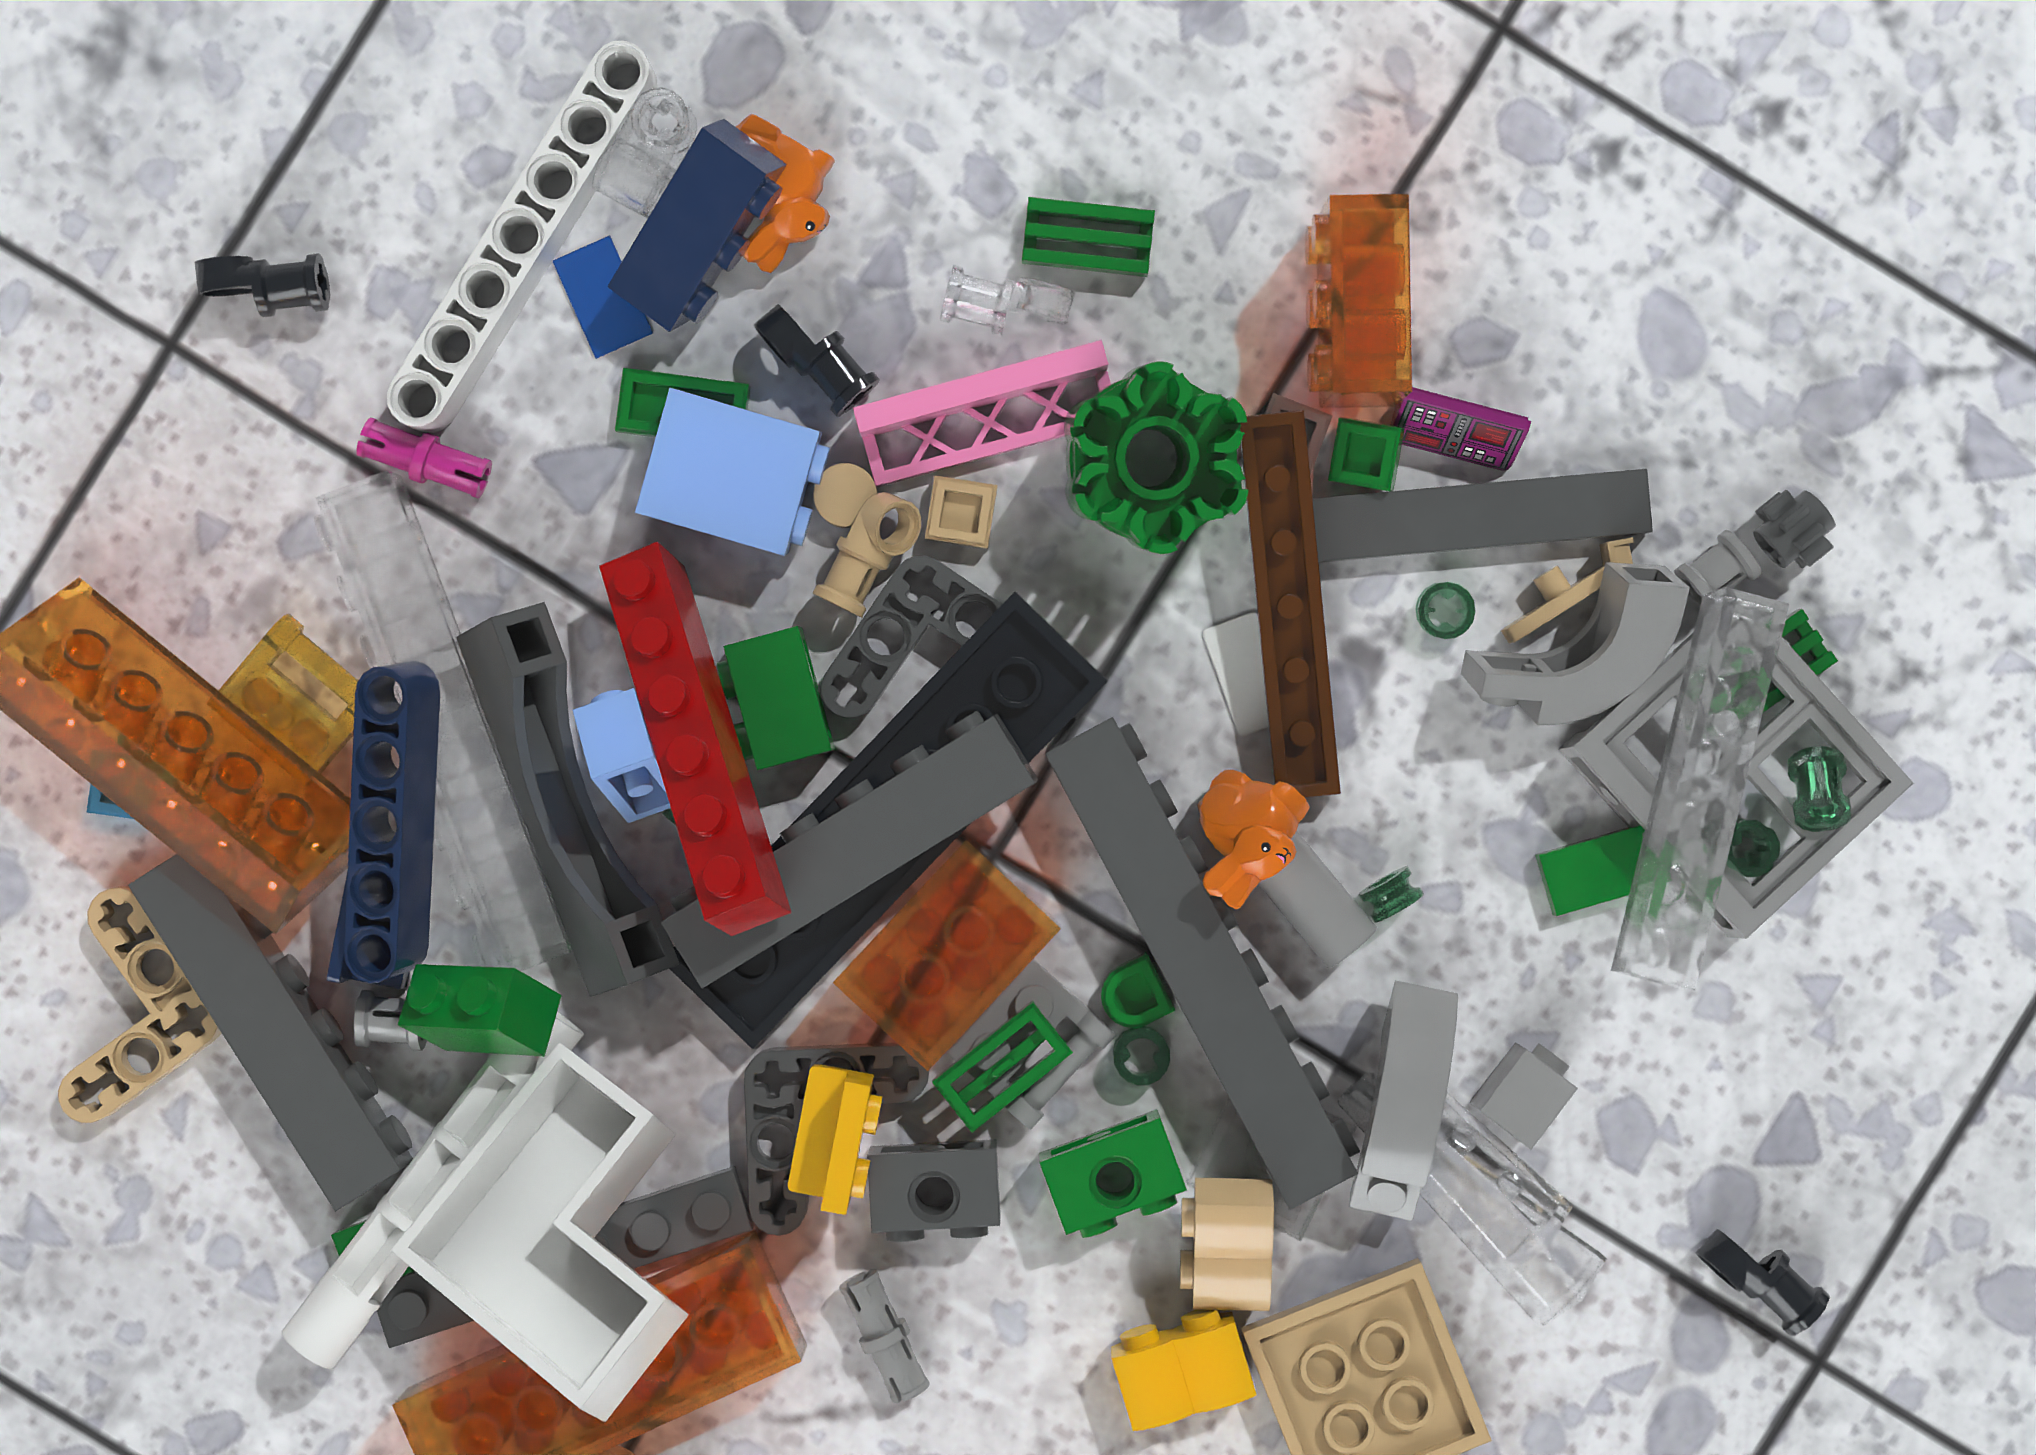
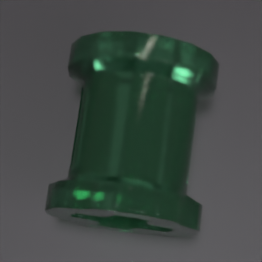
[1787,746,1852,832]
[1709,818,1780,877]

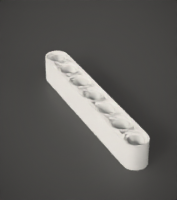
[387,41,657,433]

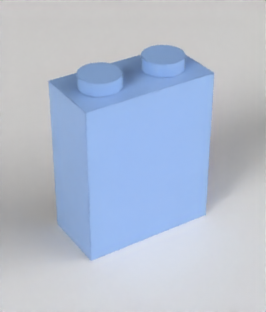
[635,388,830,556]

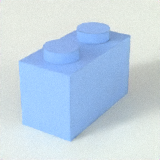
[572,688,671,823]

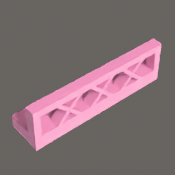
[853,340,1111,487]

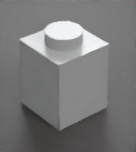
[1470,1042,1578,1150]

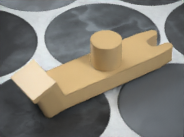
[1501,537,1634,644]

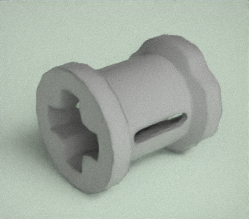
[1674,530,1762,613]
[354,990,427,1051]

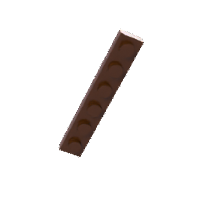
[1240,410,1341,798]

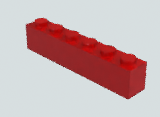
[599,542,792,936]

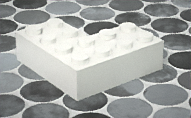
[391,1042,689,1422]

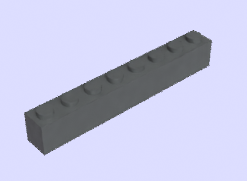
[1045,717,1360,1210]

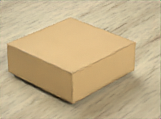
[925,475,998,549]

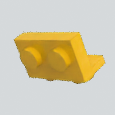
[788,1064,883,1215]

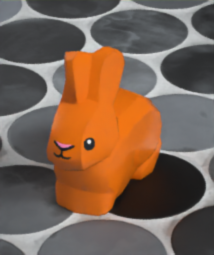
[735,114,835,273]
[1197,770,1310,909]

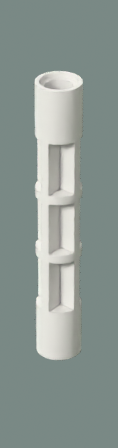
[282,1011,584,1370]

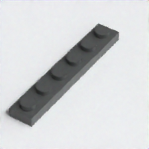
[377,1166,755,1348]

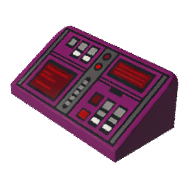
[1391,387,1531,471]

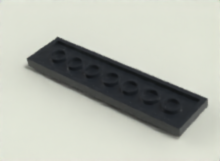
[669,592,1108,1049]

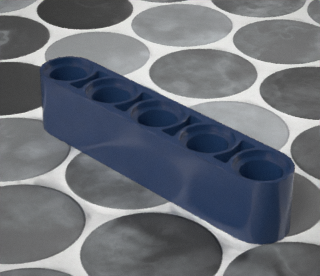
[344,661,440,983]

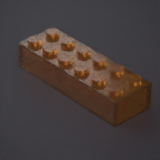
[0,577,351,934]
[392,1229,807,1455]

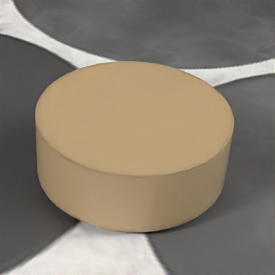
[813,463,878,528]

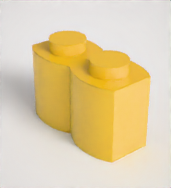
[1111,1310,1256,1431]

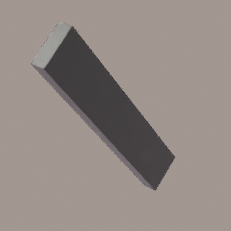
[1312,469,1653,563]

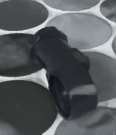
[194,253,330,317]
[753,304,880,417]
[1695,1229,1830,1336]

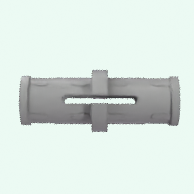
[839,1269,930,1403]

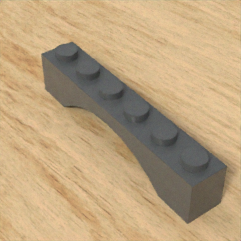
[456,602,679,997]

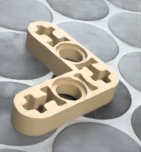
[58,886,222,1123]

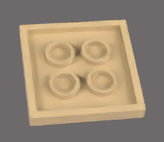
[1241,1258,1492,1455]

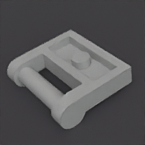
[946,957,1116,1130]

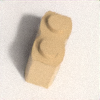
[1180,1178,1274,1311]

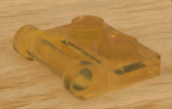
[210,614,358,783]

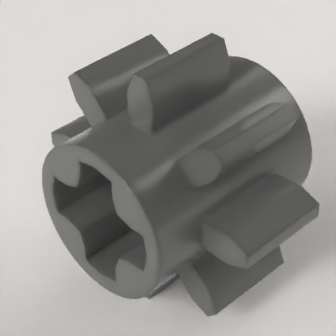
[1753,490,1836,569]

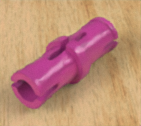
[356,417,492,499]

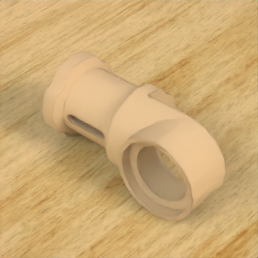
[813,492,921,618]

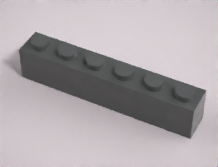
[661,710,1038,988]
[128,841,413,1212]

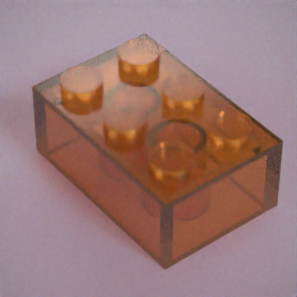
[1305,194,1412,408]
[833,837,1061,1071]

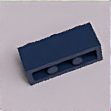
[607,119,787,332]

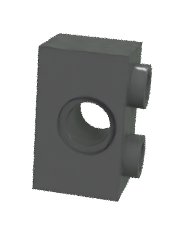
[867,1139,1001,1242]

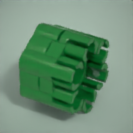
[1064,361,1249,554]

